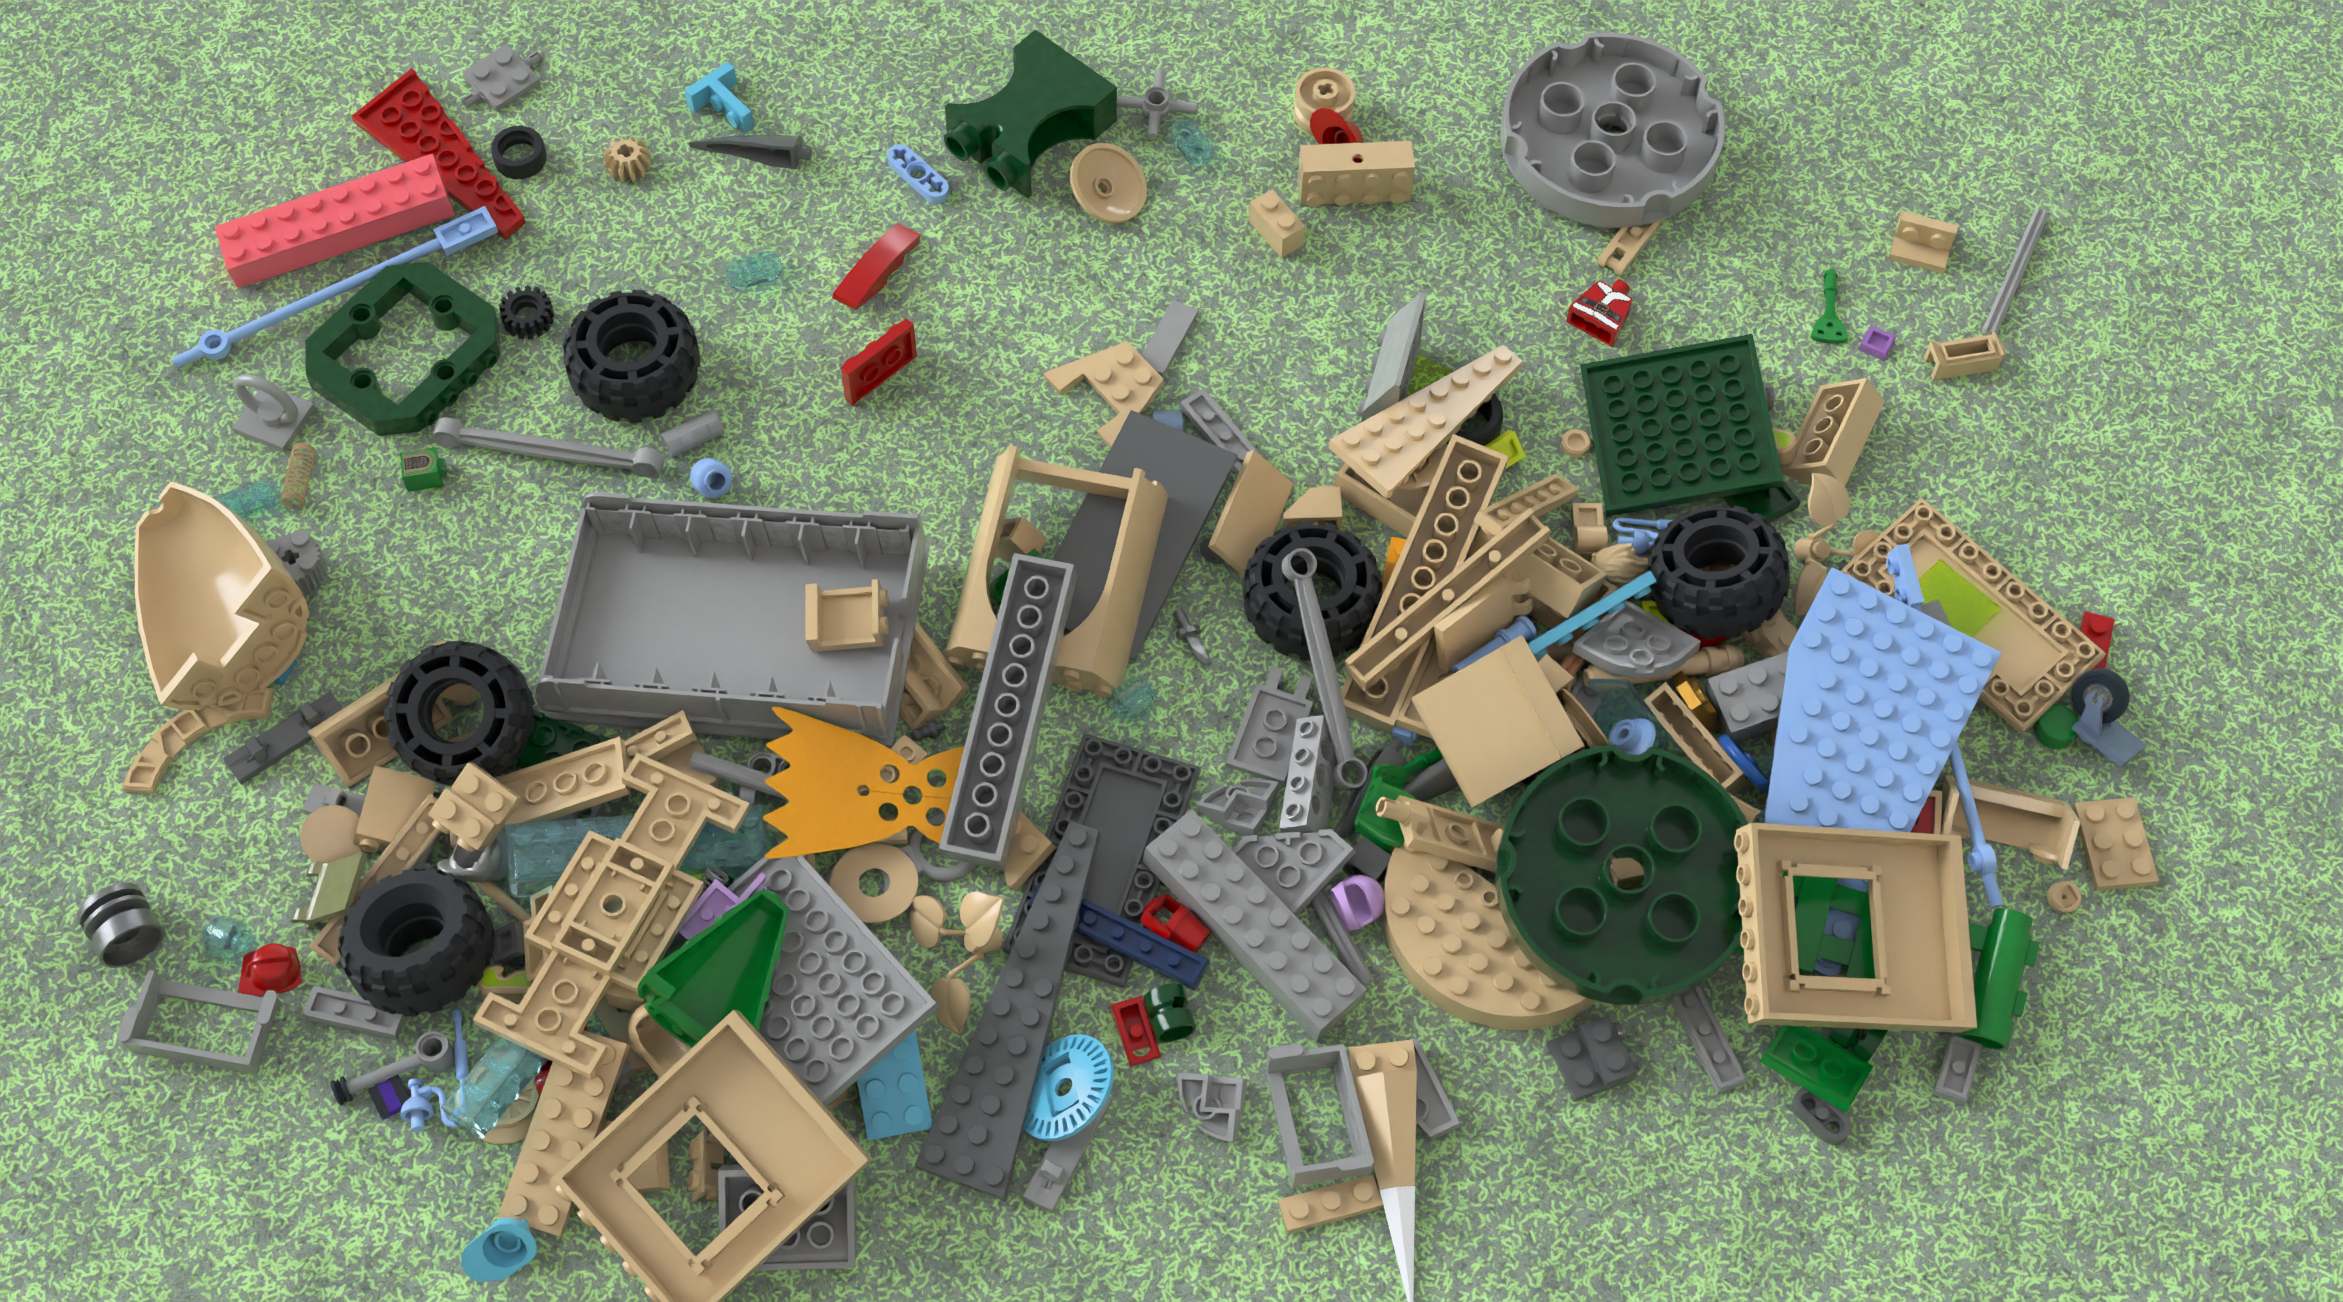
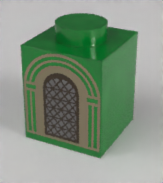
[400,447,447,492]

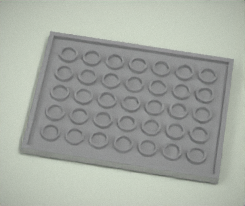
[663,838,940,1107]

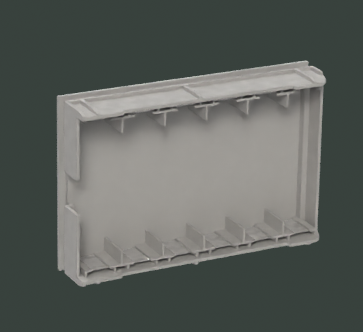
[535,491,930,748]

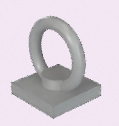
[232,374,315,453]

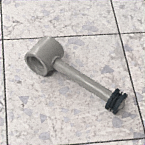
[330,1031,455,1106]

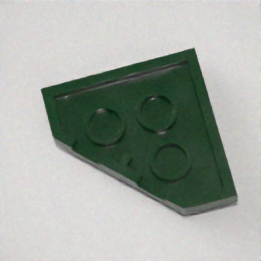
[518,709,612,769]

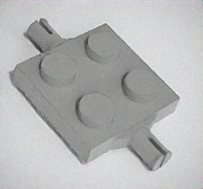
[460,44,543,112]

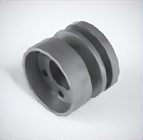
[77,882,165,968]

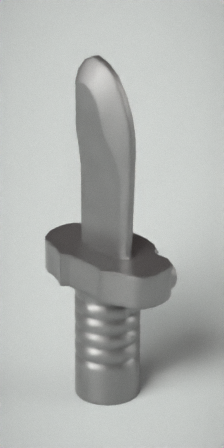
[1173,608,1210,665]

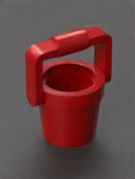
[1140,894,1212,953]

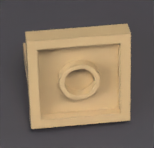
[1889,211,1958,273]

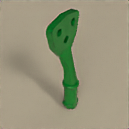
[1811,269,1848,344]
[1372,747,1443,789]

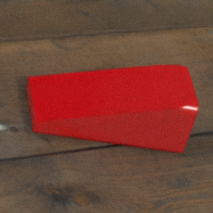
[1109,995,1161,1067]

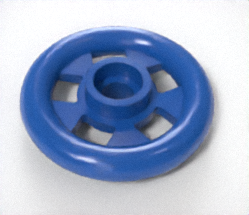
[1718,734,1770,793]

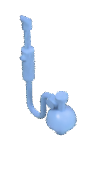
[1612,517,1672,557]
[400,1007,469,1133]

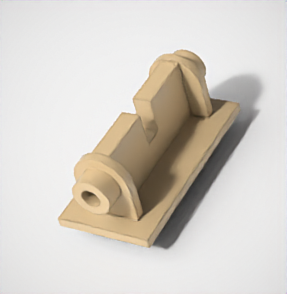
[688,1128,724,1202]

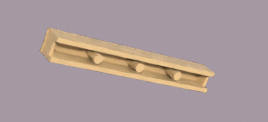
[1344,508,1550,692]

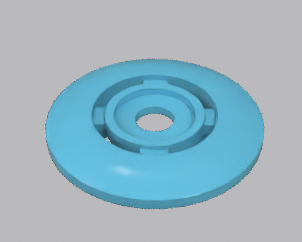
[1023,1034,1114,1142]

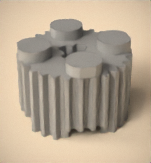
[265,530,328,598]

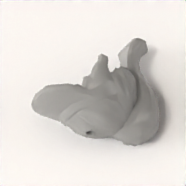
[437,825,514,883]

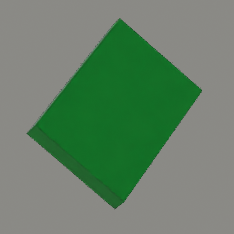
[1759,1025,1873,1113]

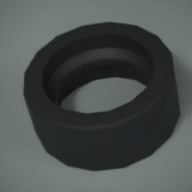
[491,126,546,180]

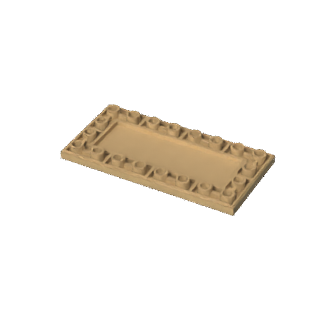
[1841,498,2106,735]

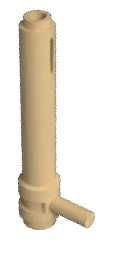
[1583,644,1744,689]

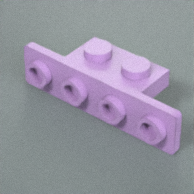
[678,872,767,941]

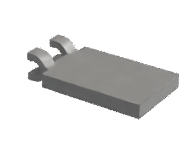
[1226,666,1314,785]

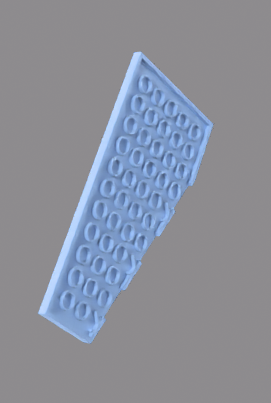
[1763,567,2002,976]

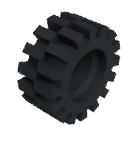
[499,286,554,340]

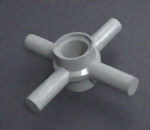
[1117,69,1198,140]

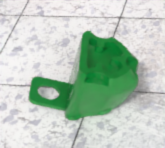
[1354,776,1419,852]

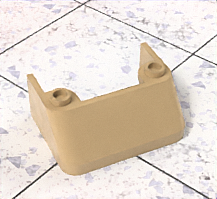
[1941,775,2080,870]

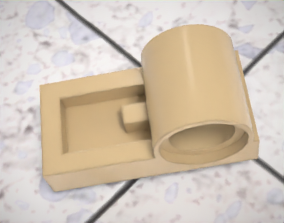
[1571,503,1608,559]

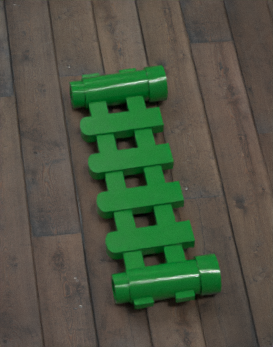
[1733,871,2040,1050]

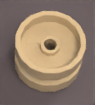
[1294,67,1356,135]

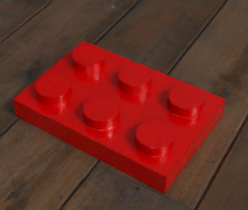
[841,318,917,406]

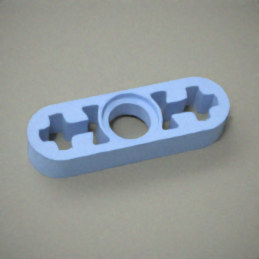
[887,144,949,204]

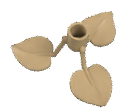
[1794,473,1880,616]
[910,892,1005,1034]

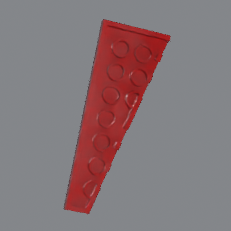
[351,68,526,240]

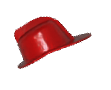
[1310,108,1363,145]
[238,943,302,997]

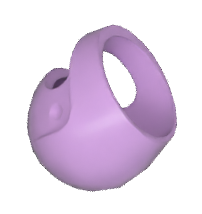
[1330,875,1385,931]

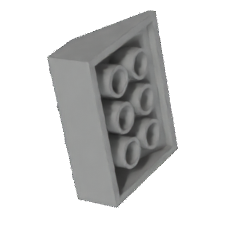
[1357,292,1426,422]
[718,1164,857,1271]

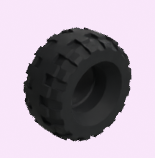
[563,289,700,423]
[1648,505,1790,639]
[1243,521,1382,661]
[384,641,535,785]
[338,868,495,1016]

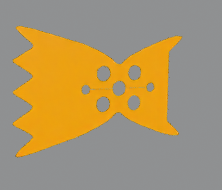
[763,707,1004,871]

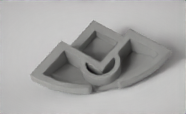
[1196,779,1279,836]
[1177,1072,1247,1143]

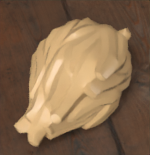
[1591,543,1648,589]

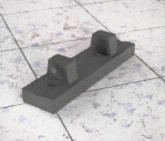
[223,691,343,785]

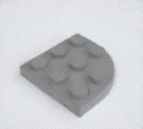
[1572,600,1701,678]

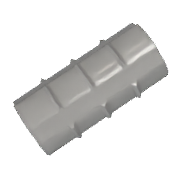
[660,410,724,458]

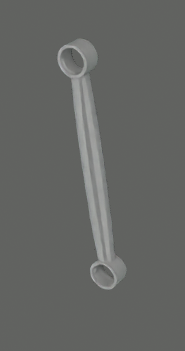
[432,418,665,479]
[1282,548,1368,791]

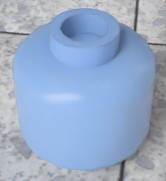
[690,458,733,499]

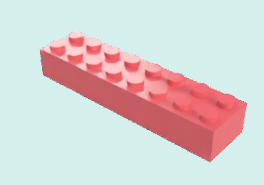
[215,154,455,288]

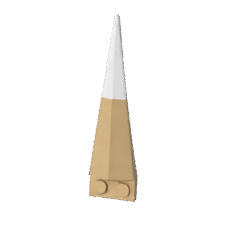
[1348,1039,1418,1302]

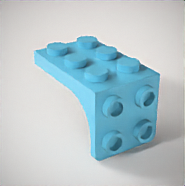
[857,1030,932,1141]

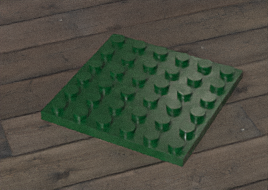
[1580,334,1784,517]

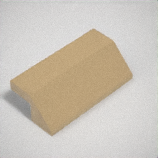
[899,621,969,731]

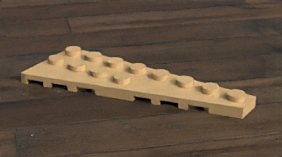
[1329,345,1523,499]

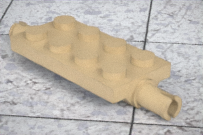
[1376,795,1505,873]

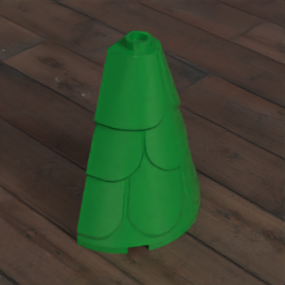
[638,888,789,1048]

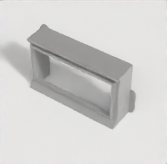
[117,969,282,1075]
[1266,1044,1374,1190]

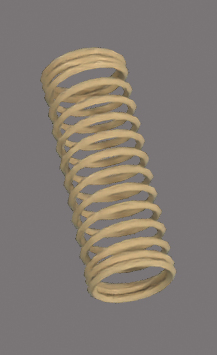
[280,443,316,508]

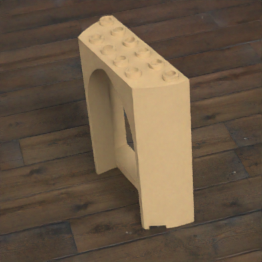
[944,445,1168,697]

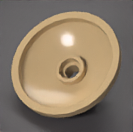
[1070,143,1147,223]

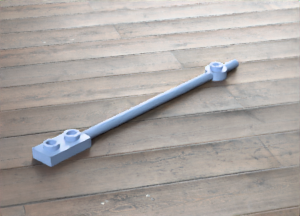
[172,206,498,368]
[1886,544,2003,908]

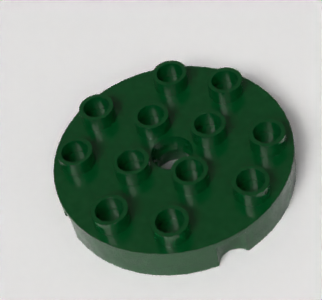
[1495,744,1748,1005]

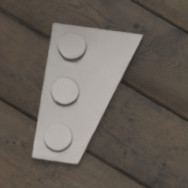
[1414,1038,1461,1140]

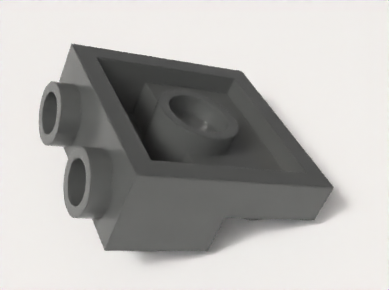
[1548,1015,1639,1102]

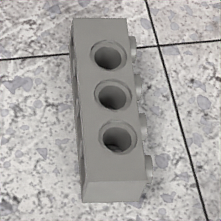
[1279,715,1337,833]

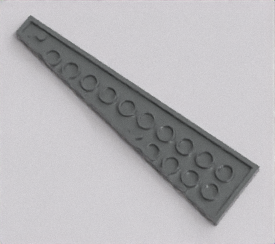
[914,821,1101,1202]

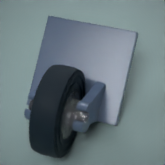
[2072,668,2147,767]

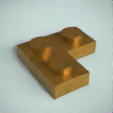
[1672,670,1720,733]

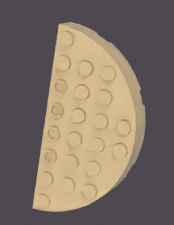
[1382,840,1596,1030]

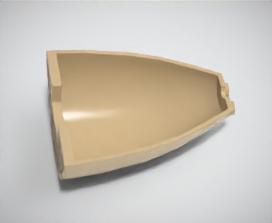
[134,481,309,710]

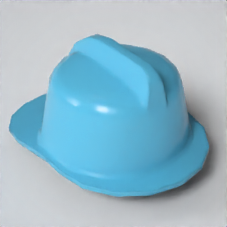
[461,1218,537,1282]

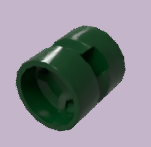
[1143,983,1196,1043]
[1828,1028,1888,1062]

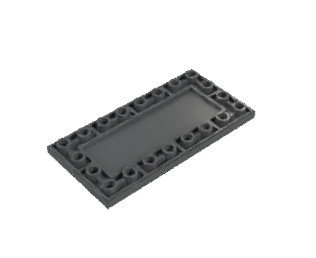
[1053,410,1238,661]
[1003,733,1201,988]

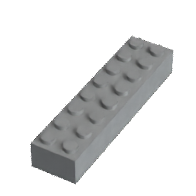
[1706,599,1951,743]
[1143,809,1367,1042]

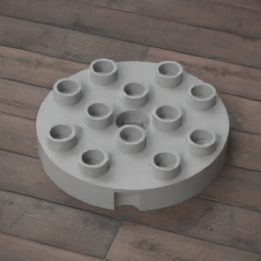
[1500,33,1725,230]

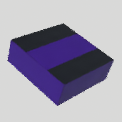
[368,1075,409,1120]

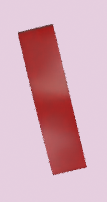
[832,223,921,310]

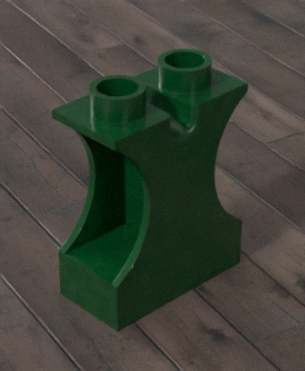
[944,29,1117,198]

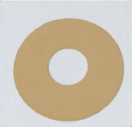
[830,843,918,923]

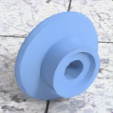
[1609,718,1656,755]

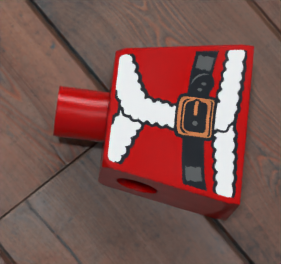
[1566,280,1633,347]

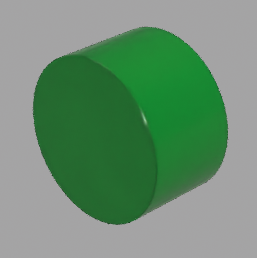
[2034,705,2079,749]

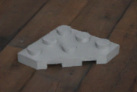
[1232,829,1356,916]

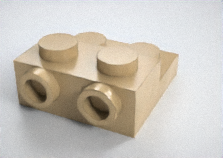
[428,762,522,852]

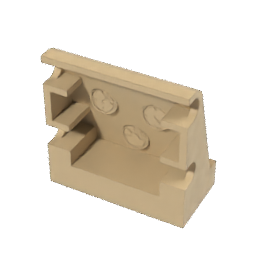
[1411,635,1584,808]

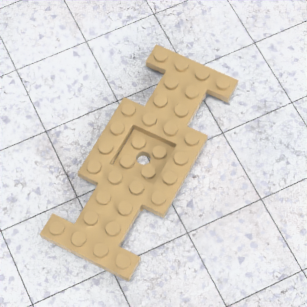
[473,753,751,1079]

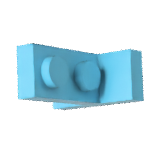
[684,62,754,133]

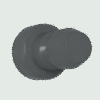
[910,719,946,741]

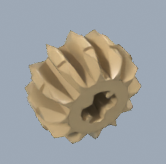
[604,136,651,183]

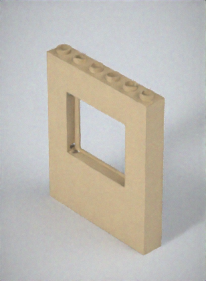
[1734,823,1977,1033]
[553,1010,873,1302]

